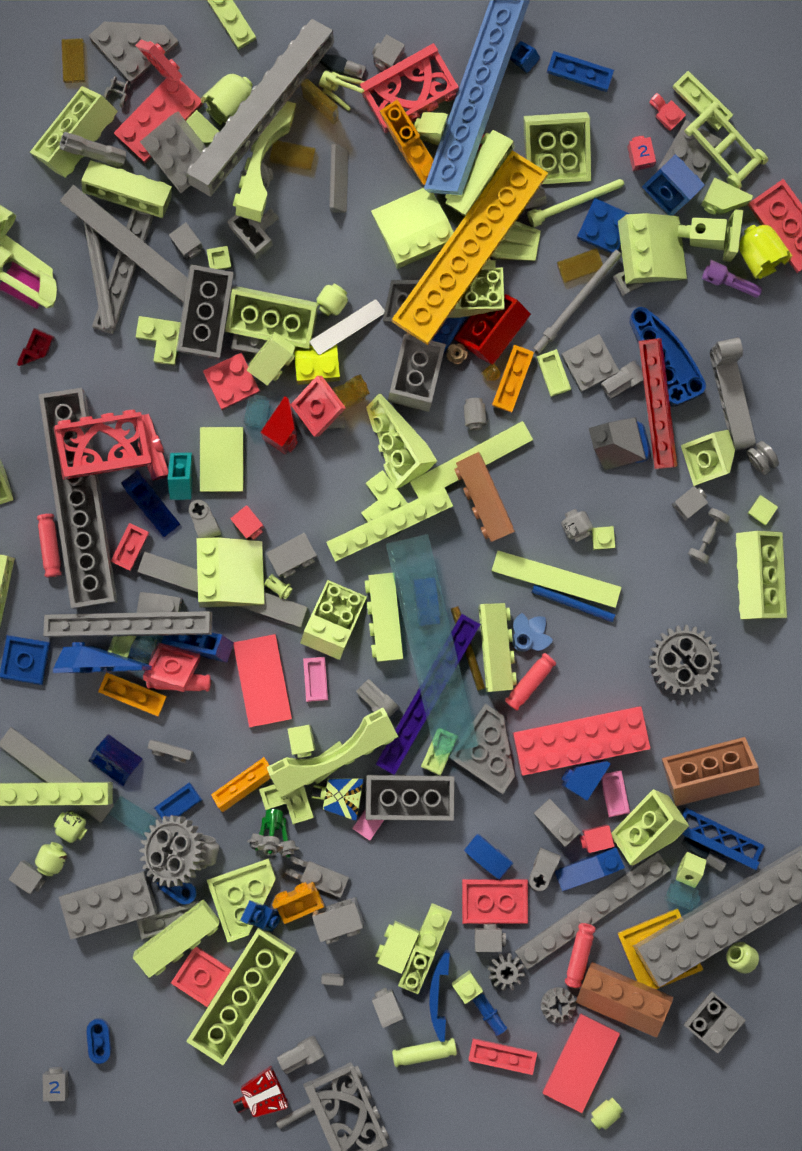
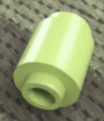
[591,1097,624,1130]

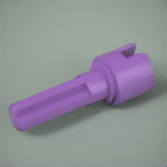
[702,260,762,298]

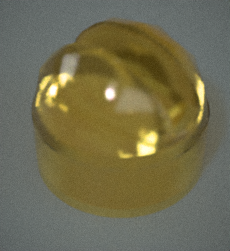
[481,363,500,381]

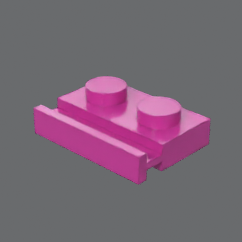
[0,262,40,309]

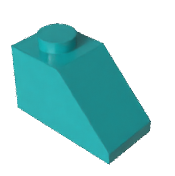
[168,452,193,500]

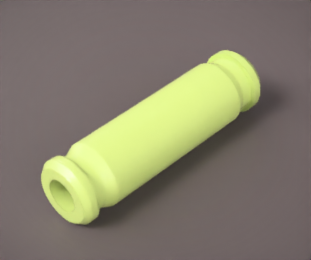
[392,1038,457,1067]

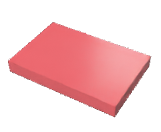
[462,879,528,924]

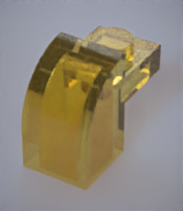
[331,374,370,410]

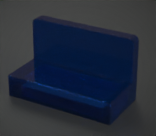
[88,734,143,786]

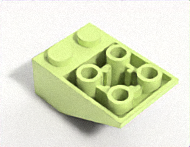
[448,268,504,318]
[300,580,367,660]

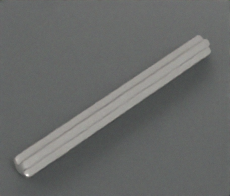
[84,222,115,330]

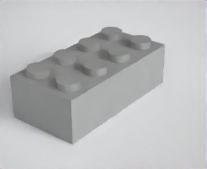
[176,265,234,359]
[365,775,454,821]
[59,870,158,939]

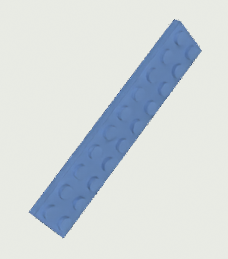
[424,0,530,195]

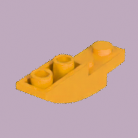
[379,99,434,185]

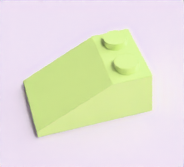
[611,789,689,866]

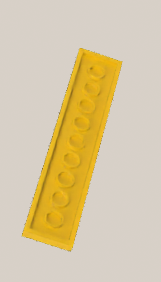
[392,150,548,345]

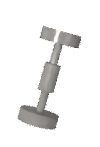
[688,508,730,564]

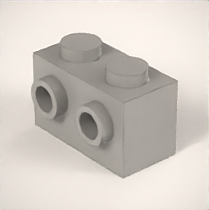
[266,533,317,578]

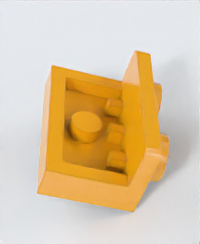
[272,882,324,924]

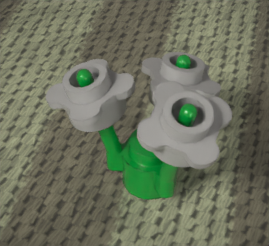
[247,809,299,857]

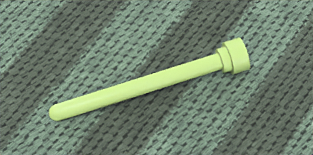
[527,179,624,228]

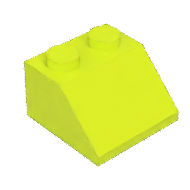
[294,344,340,385]

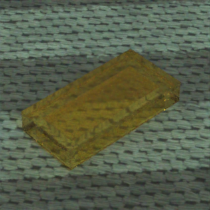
[61,38,85,83]
[269,140,316,171]
[556,248,603,283]

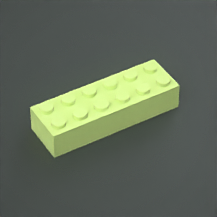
[186,927,296,1065]

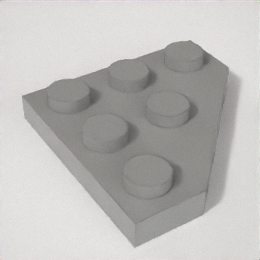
[89,22,179,85]
[449,704,515,794]

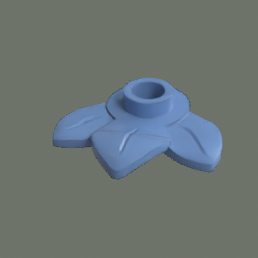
[512,613,553,652]

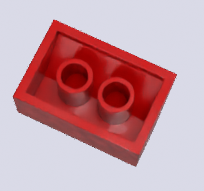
[454,294,531,365]
[260,396,298,455]

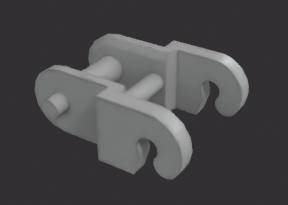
[103,76,130,108]

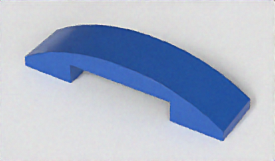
[429,950,450,1042]

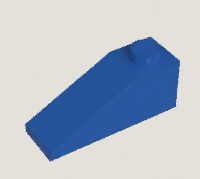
[161,632,234,663]
[554,846,625,891]

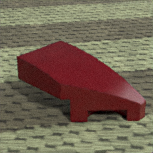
[16,328,55,366]

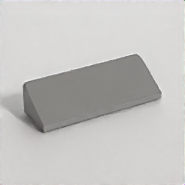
[330,144,348,213]

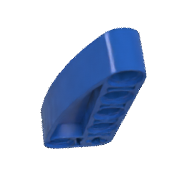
[629,307,706,407]

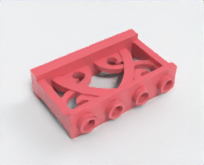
[360,43,459,134]
[53,410,151,480]

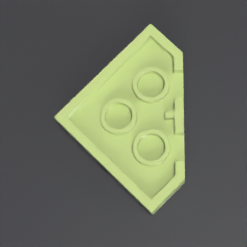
[207,858,276,942]

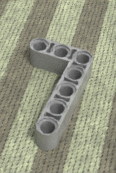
[710,337,756,451]

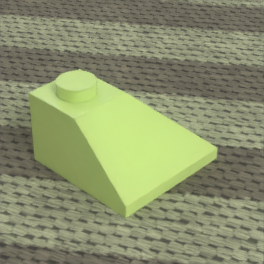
[681,430,735,486]

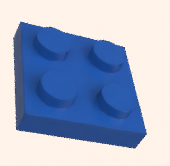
[577,198,630,254]

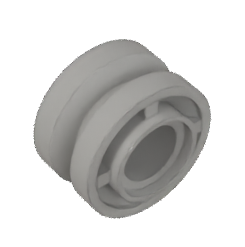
[747,441,779,475]

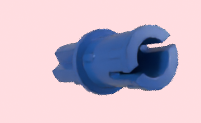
[473,993,507,1036]

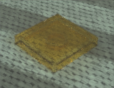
[301,79,339,124]

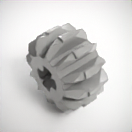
[488,953,525,991]

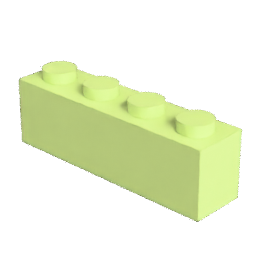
[81,160,172,218]
[365,573,403,662]
[133,899,219,978]

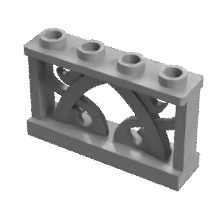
[303,1062,389,1151]

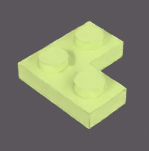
[136,316,180,366]
[361,470,408,522]
[259,785,314,824]

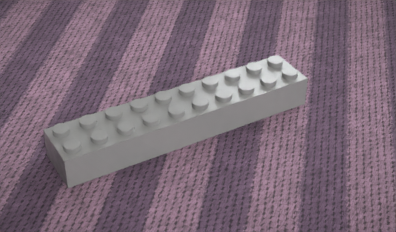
[39,388,118,609]
[633,845,802,987]

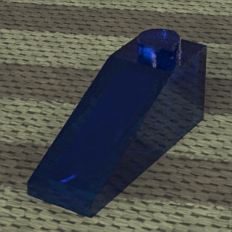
[121,470,181,537]

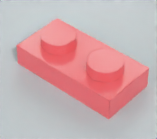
[110,523,150,571]

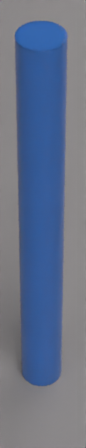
[532,584,615,622]

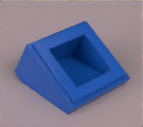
[510,41,540,73]

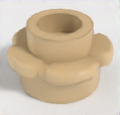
[447,343,468,364]

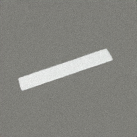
[310,299,385,355]

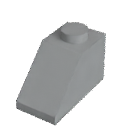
[137,592,183,613]
[534,798,581,847]
[372,988,403,1028]

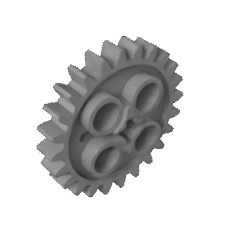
[649,625,720,695]
[139,815,206,887]

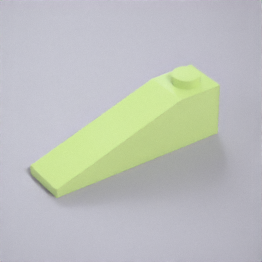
[366,394,437,489]

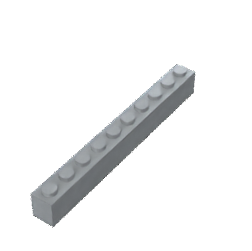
[187,19,334,197]

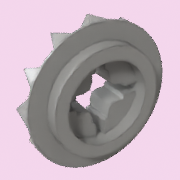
[541,987,576,1023]

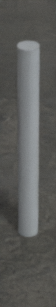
[276,1080,353,1129]

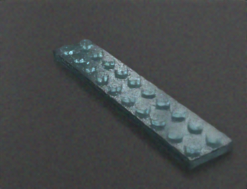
[386,534,478,756]

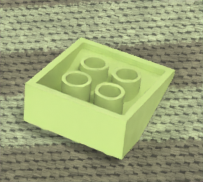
[523,112,591,184]
[371,188,454,269]
[618,213,687,284]
[196,537,265,608]

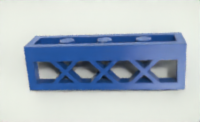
[682,808,764,870]

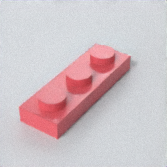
[468,1038,537,1075]

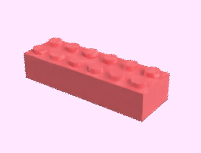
[512,706,650,776]

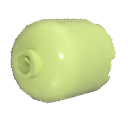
[201,74,253,125]

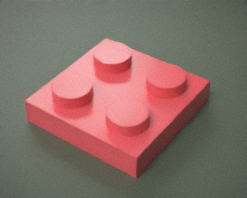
[135,40,182,82]
[203,352,260,410]
[290,376,346,437]
[143,643,201,692]
[171,946,232,1007]

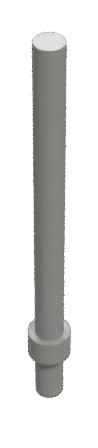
[533,250,622,354]

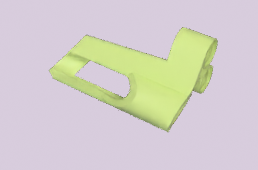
[0,205,57,308]

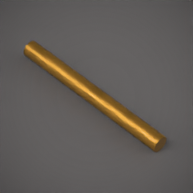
[451,606,485,691]

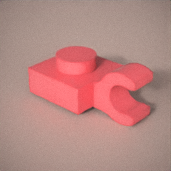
[649,93,686,132]

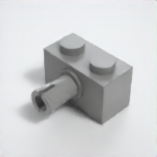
[227,208,279,259]

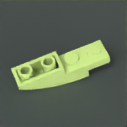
[398,903,452,994]

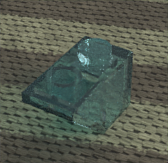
[128,635,164,671]

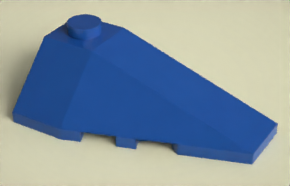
[53,642,152,673]

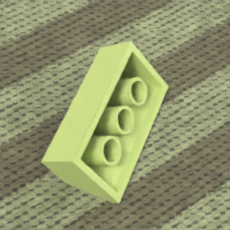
[30,86,118,178]
[445,130,515,217]
[225,286,319,349]
[736,531,787,619]
[478,603,517,692]

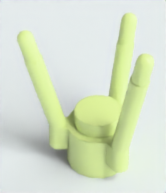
[319,70,365,111]

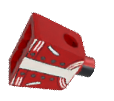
[233,1065,289,1117]

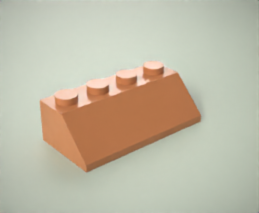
[454,452,515,542]
[662,737,760,806]
[575,962,673,1038]

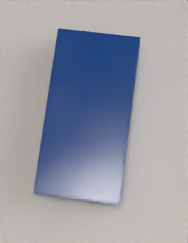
[154,782,202,820]

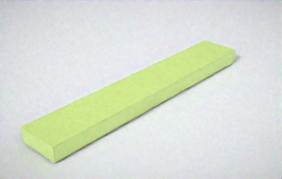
[410,421,533,498]
[491,551,622,608]

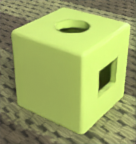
[676,852,707,888]

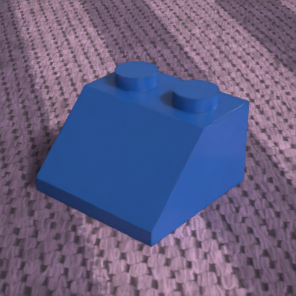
[642,154,705,216]
[561,760,611,801]

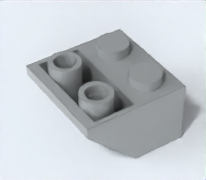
[683,991,746,1054]

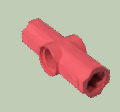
[133,414,169,481]

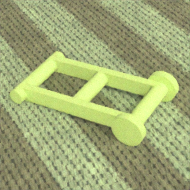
[684,101,769,189]

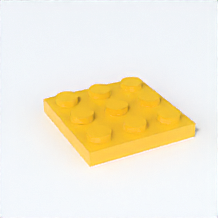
[617,908,703,989]

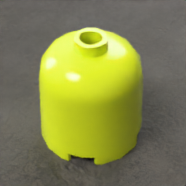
[739,225,792,279]

